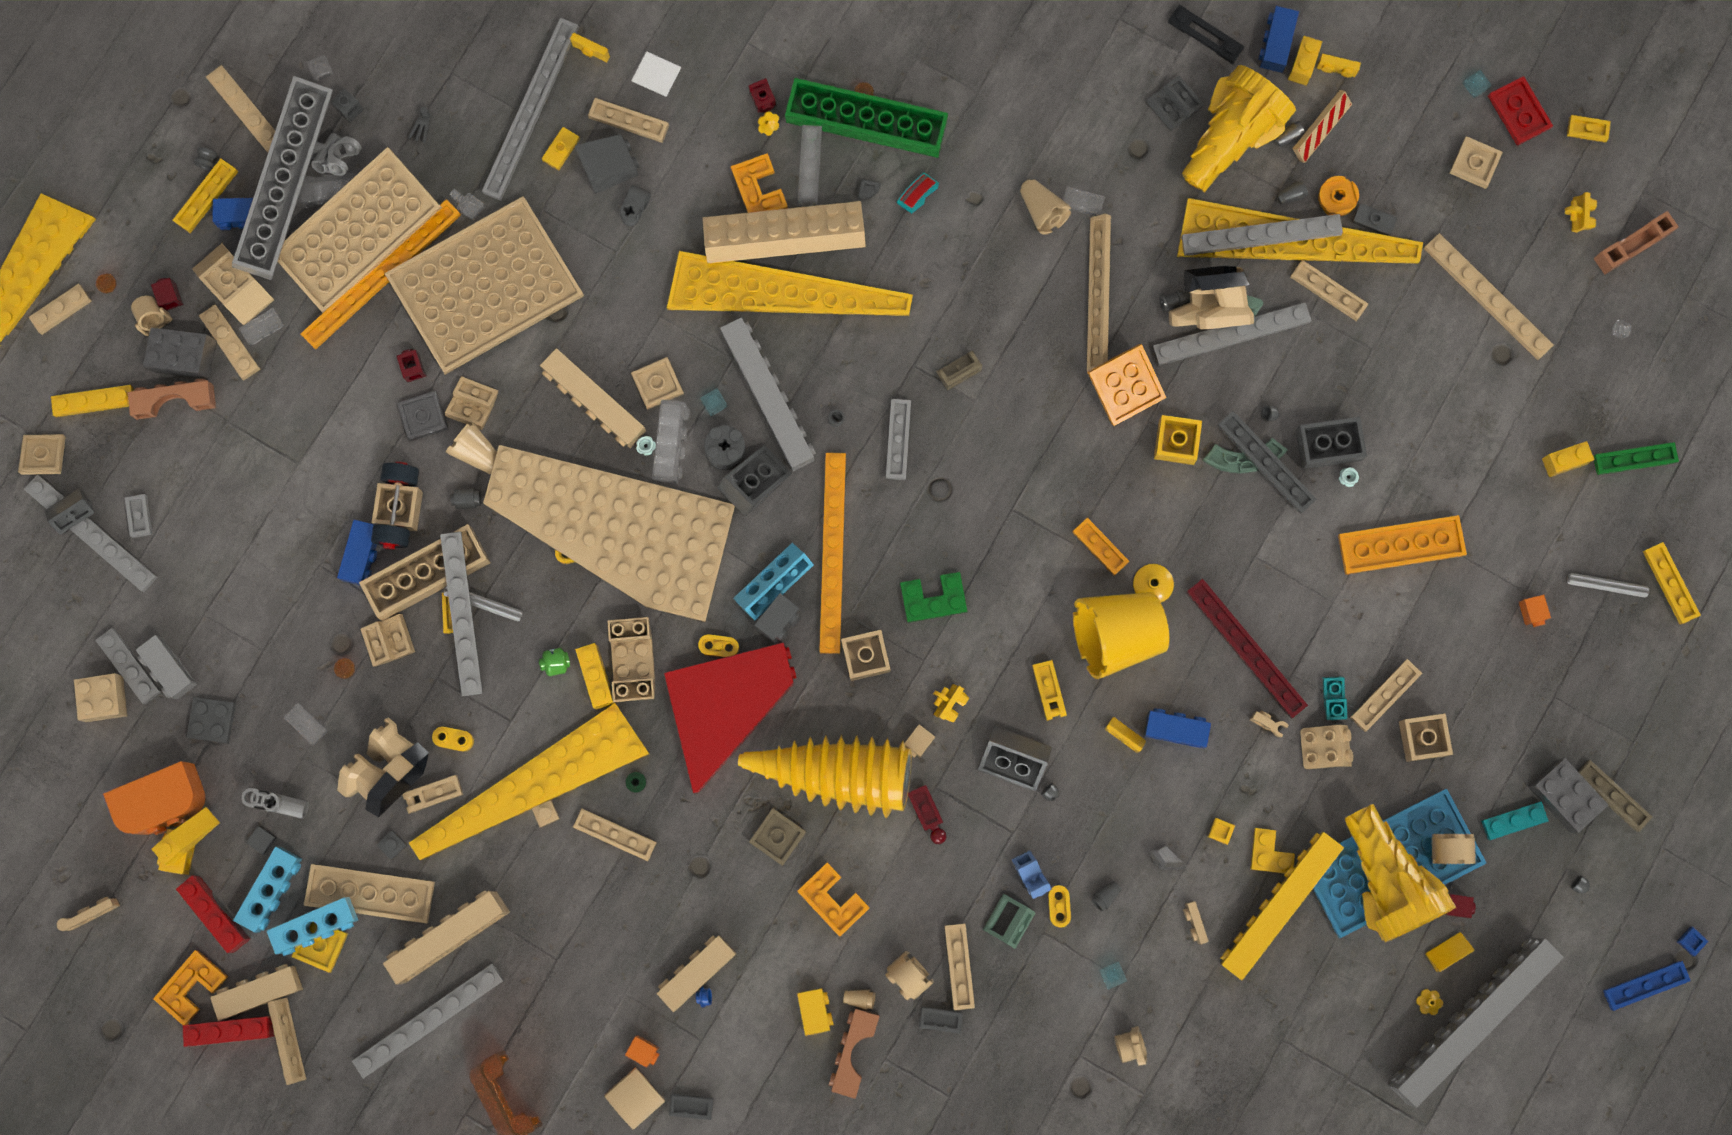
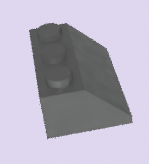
[978,726,1052,791]

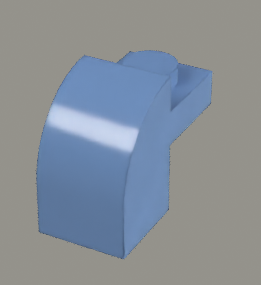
[1012,850,1052,899]

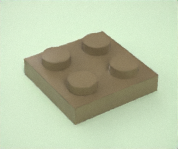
[749,808,806,866]

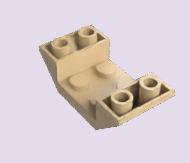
[192,243,274,326]
[607,617,655,702]

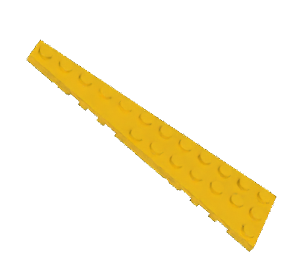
[0,194,96,346]
[1177,198,1423,264]
[667,251,913,316]
[409,703,649,860]

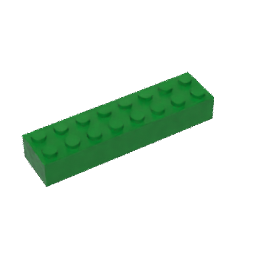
[785,78,948,158]

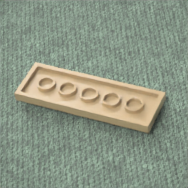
[304,864,435,923]

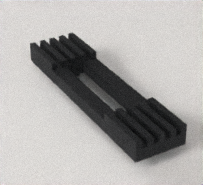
[1168,4,1245,65]

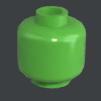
[539,648,570,676]

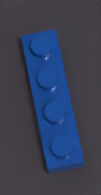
[1603,961,1691,1011]

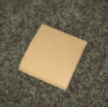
[445,376,498,430]
[361,614,415,667]
[604,1067,665,1130]

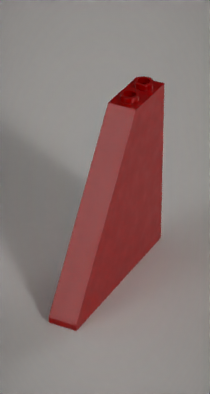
[664,643,797,794]

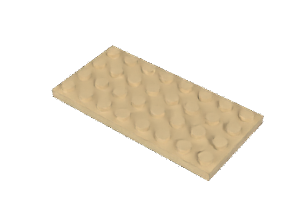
[278,147,442,313]

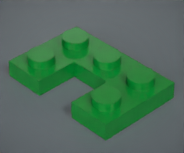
[900,572,968,623]

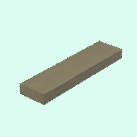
[1578,760,1652,832]

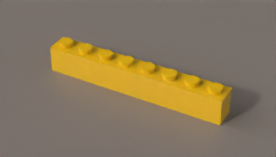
[1220,832,1344,980]

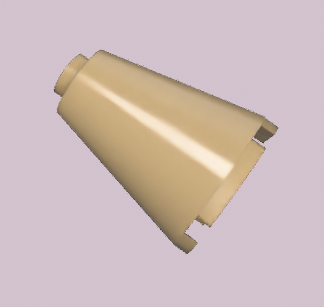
[1020,180,1071,235]
[446,421,497,474]

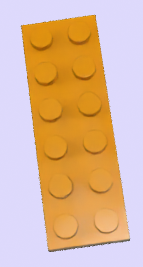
[1338,515,1467,575]

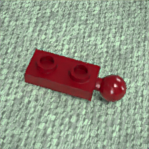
[908,785,947,845]

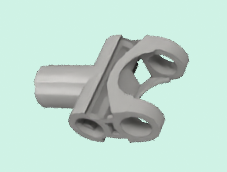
[311,133,362,176]
[241,788,309,819]

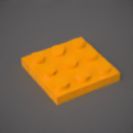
[1087,344,1166,426]

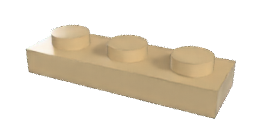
[29,284,92,335]

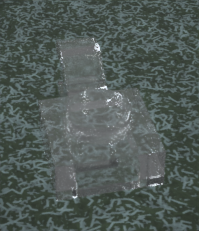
[449,189,485,221]

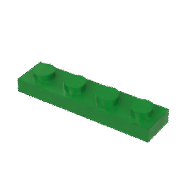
[1593,442,1679,475]

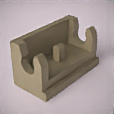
[936,351,982,391]

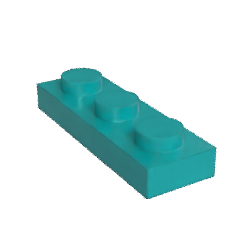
[1481,801,1549,840]

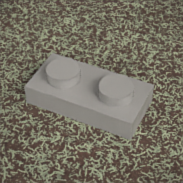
[125,494,153,538]

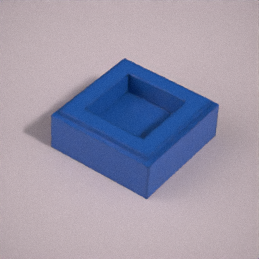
[1677,927,1709,956]

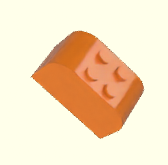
[103,761,205,835]

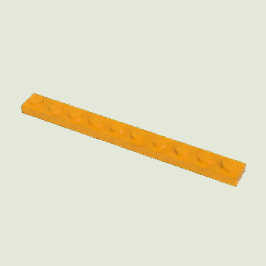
[301,199,461,350]
[820,453,846,654]

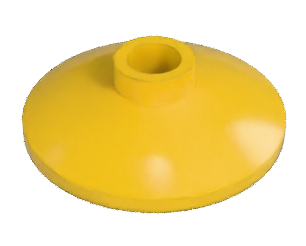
[1133,564,1174,603]

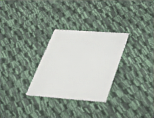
[632,51,681,97]

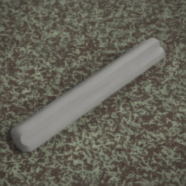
[1567,573,1649,597]
[444,585,523,622]

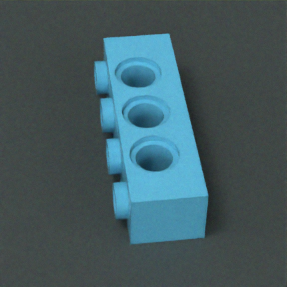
[733,543,814,621]
[233,846,302,933]
[267,897,359,956]

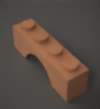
[1594,211,1679,275]
[128,379,216,420]
[829,1008,879,1099]

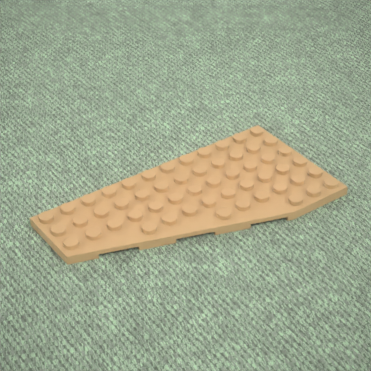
[483,445,735,622]

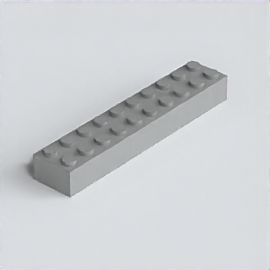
[232,76,333,280]
[1388,938,1564,1108]

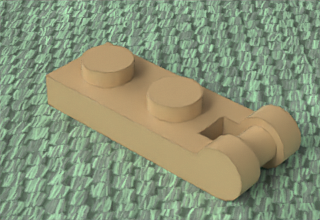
[402,775,463,814]
[57,897,120,931]

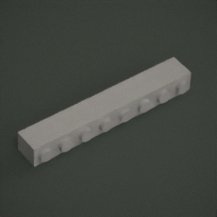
[720,317,816,471]

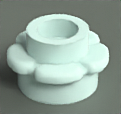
[636,436,656,456]
[1339,467,1359,487]

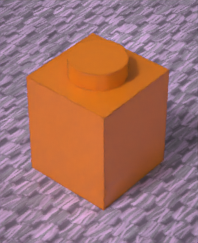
[1519,595,1551,627]
[625,1035,660,1068]

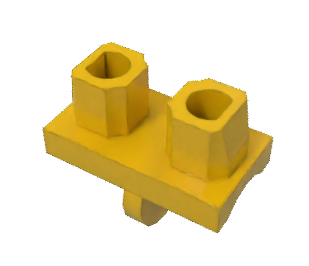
[1565,192,1597,233]
[933,684,969,722]

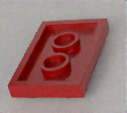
[1488,76,1553,146]

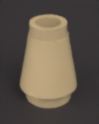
[844,990,875,1011]

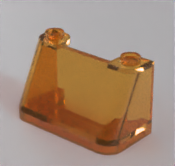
[469,1050,542,1135]

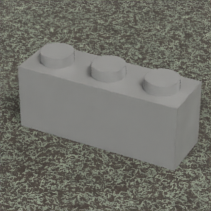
[136,635,197,700]

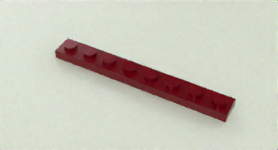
[1186,579,1308,719]

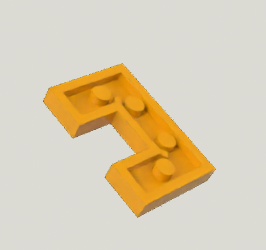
[731,153,788,213]
[797,863,870,937]
[153,950,228,1025]

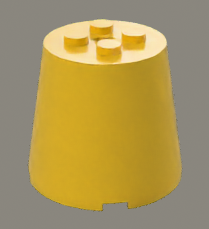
[1073,592,1169,679]

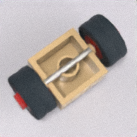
[371,462,423,550]

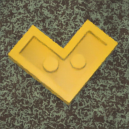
[1250,828,1295,874]

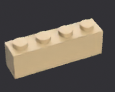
[656,935,737,1012]
[210,964,303,1021]

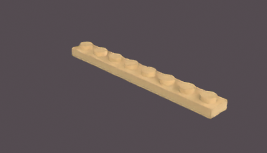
[1087,214,1111,372]
[1424,233,1554,360]

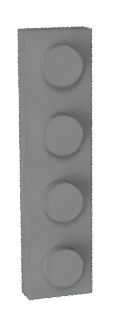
[886,399,911,480]
[95,628,161,704]

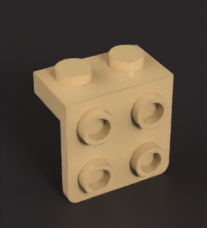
[1300,725,1353,769]

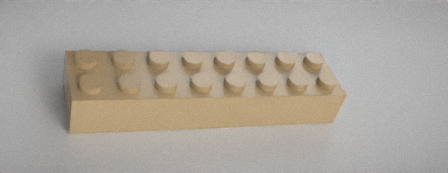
[703,201,866,263]

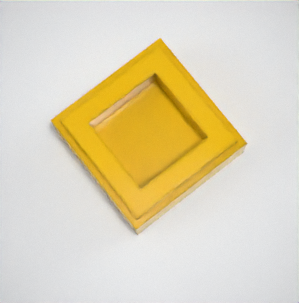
[1208,818,1235,845]

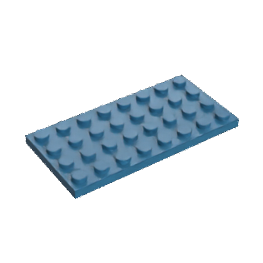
[1313,789,1486,938]

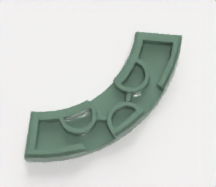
[1202,438,1288,473]

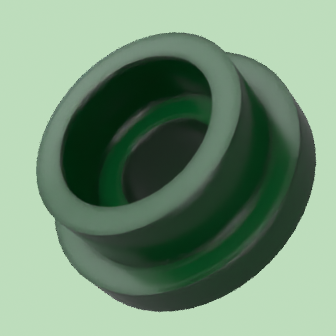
[626,772,646,793]

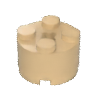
[1432,834,1476,864]
[885,951,934,1000]

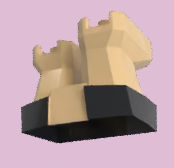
[1169,266,1254,329]
[337,717,429,818]

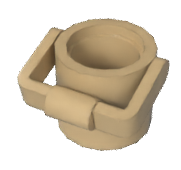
[131,296,172,336]
[1114,1026,1147,1066]

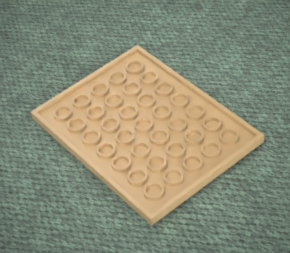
[384,196,584,375]

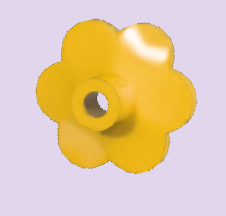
[758,111,779,136]
[1416,989,1443,1015]

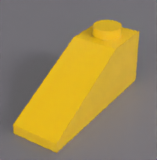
[152,807,220,865]

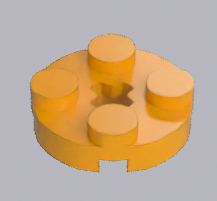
[1318,176,1359,216]

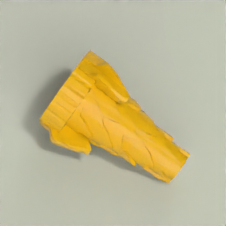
[1182,65,1296,193]
[1345,804,1456,942]

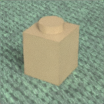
[904,725,935,758]

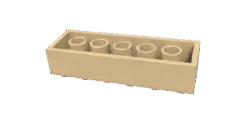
[359,524,491,621]
[383,890,510,985]

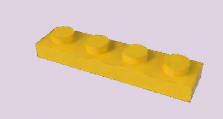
[172,158,238,233]
[51,385,134,417]
[1642,542,1701,625]

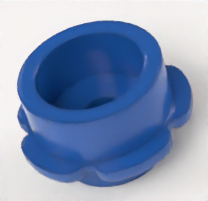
[696,987,712,1008]

